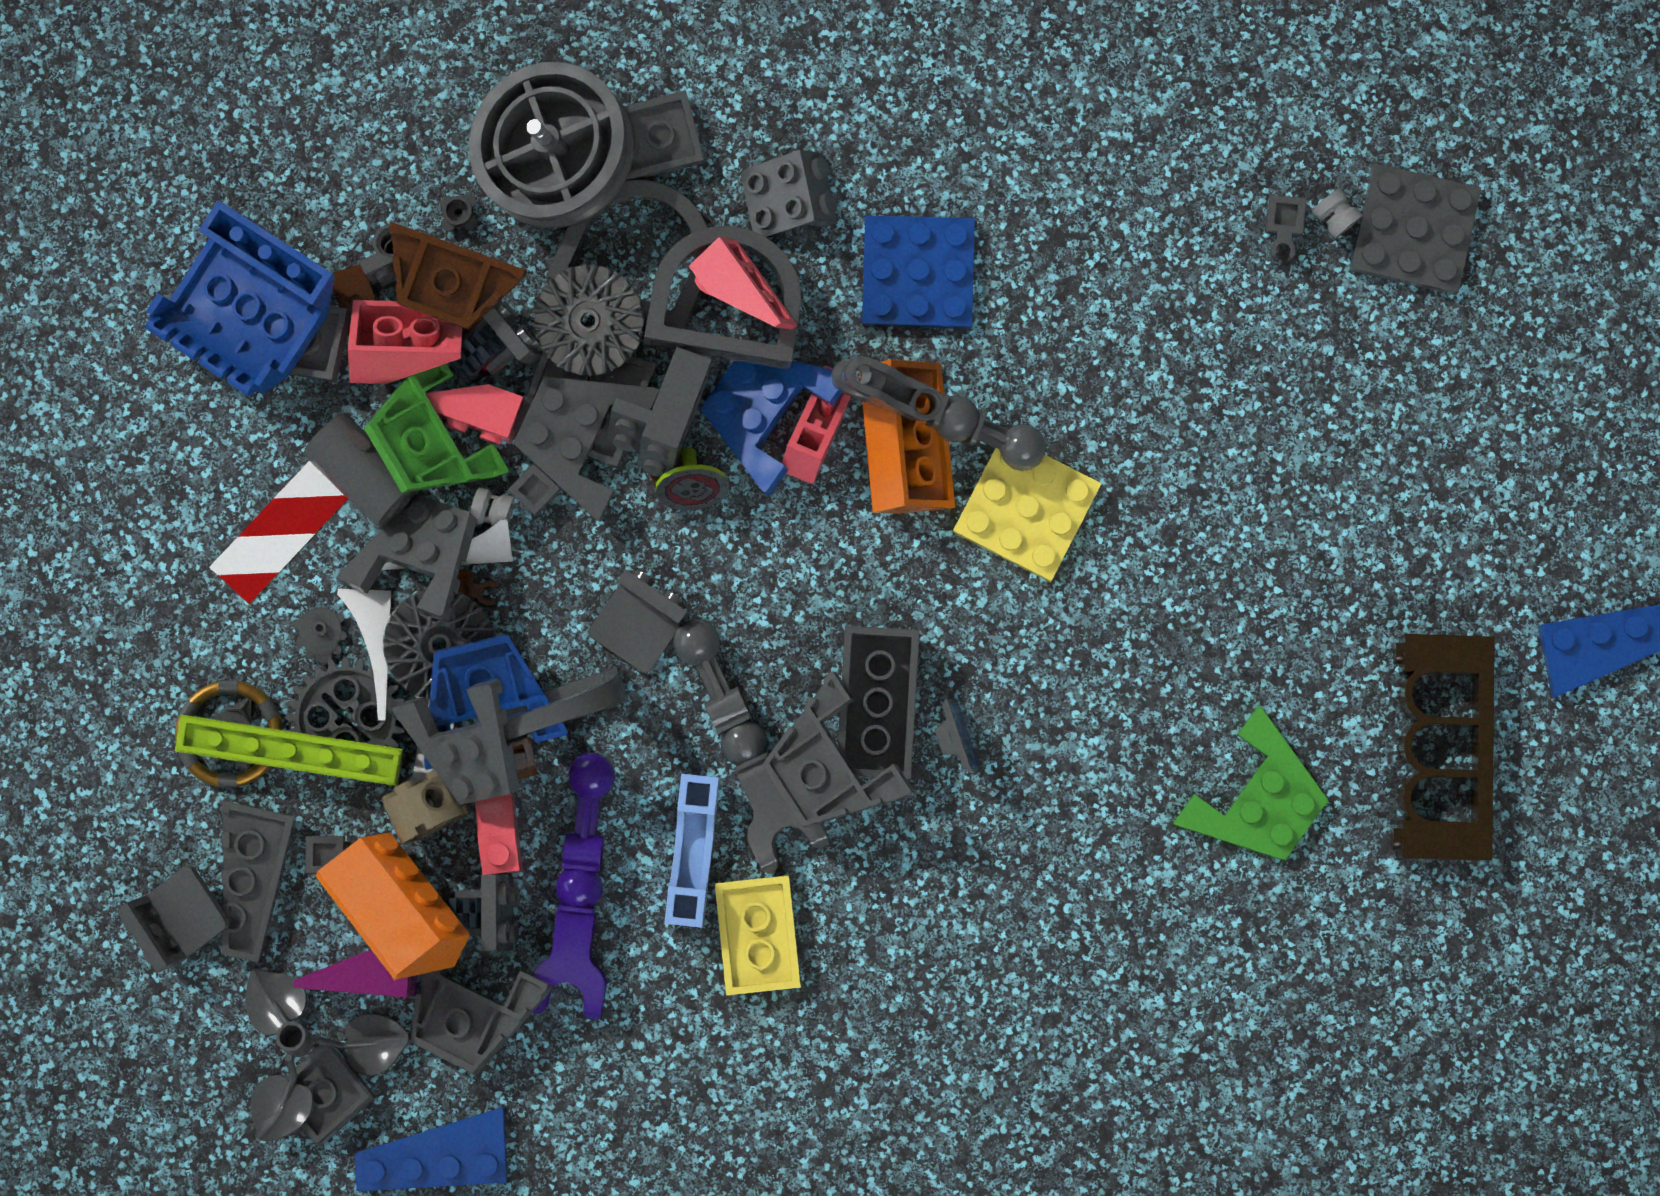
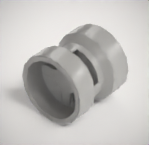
[1312,188,1363,239]
[470,487,515,526]

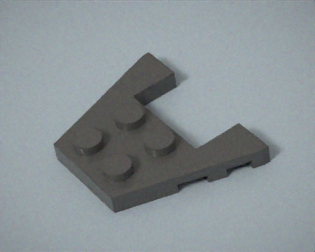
[513,376,659,522]
[336,494,477,623]
[762,671,915,828]
[392,679,520,805]
[410,969,554,1074]

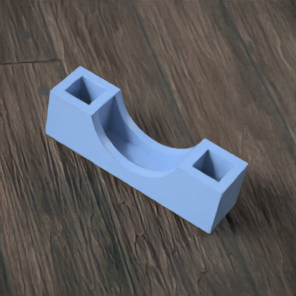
[664,774,720,928]

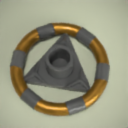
[175,680,283,788]

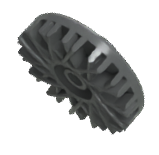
[533,265,645,376]
[383,590,494,700]

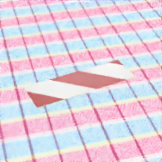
[209,461,348,604]

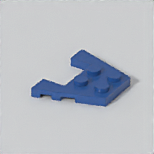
[700,360,845,497]
[424,634,568,770]

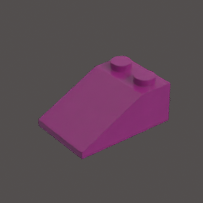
[293,950,418,998]

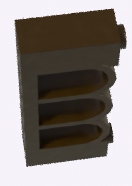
[1390,634,1495,861]

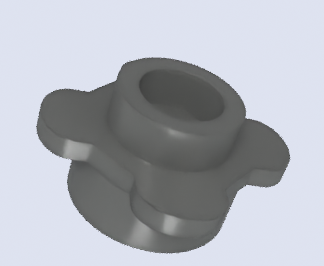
[440,194,477,232]

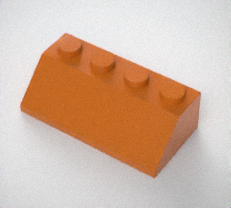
[860,359,955,514]
[316,832,470,980]

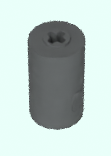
[303,413,418,528]

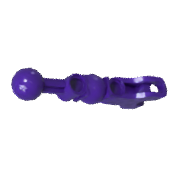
[531,752,615,1021]

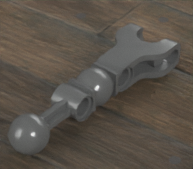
[673,619,830,874]

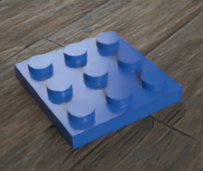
[862,215,975,329]

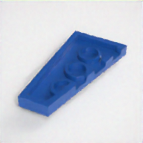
[1538,605,1660,698]
[355,1107,508,1191]

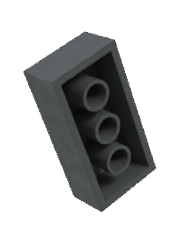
[838,626,920,782]

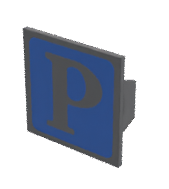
[934,699,981,772]

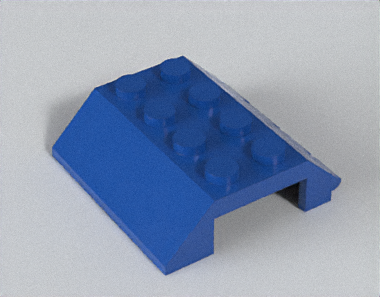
[145,200,335,397]

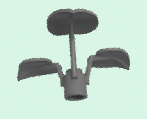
[246,969,409,1141]

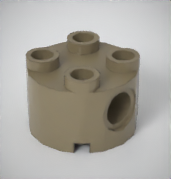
[382,770,470,845]

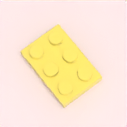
[715,875,801,996]

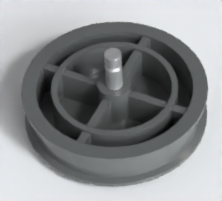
[469,62,634,228]

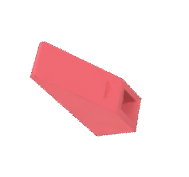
[425,384,525,445]

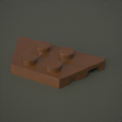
[389,222,527,330]

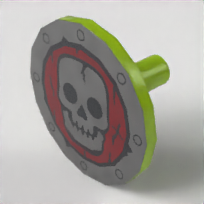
[655,448,729,510]

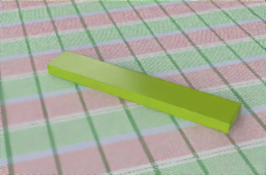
[175,715,404,786]

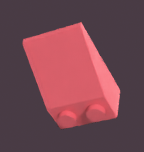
[348,300,463,384]

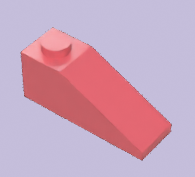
[689,237,797,330]
[782,365,859,484]
[475,792,524,875]

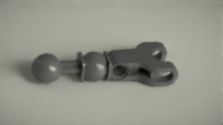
[831,356,1046,471]

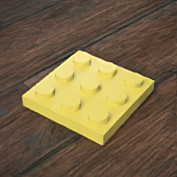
[953,448,1102,583]

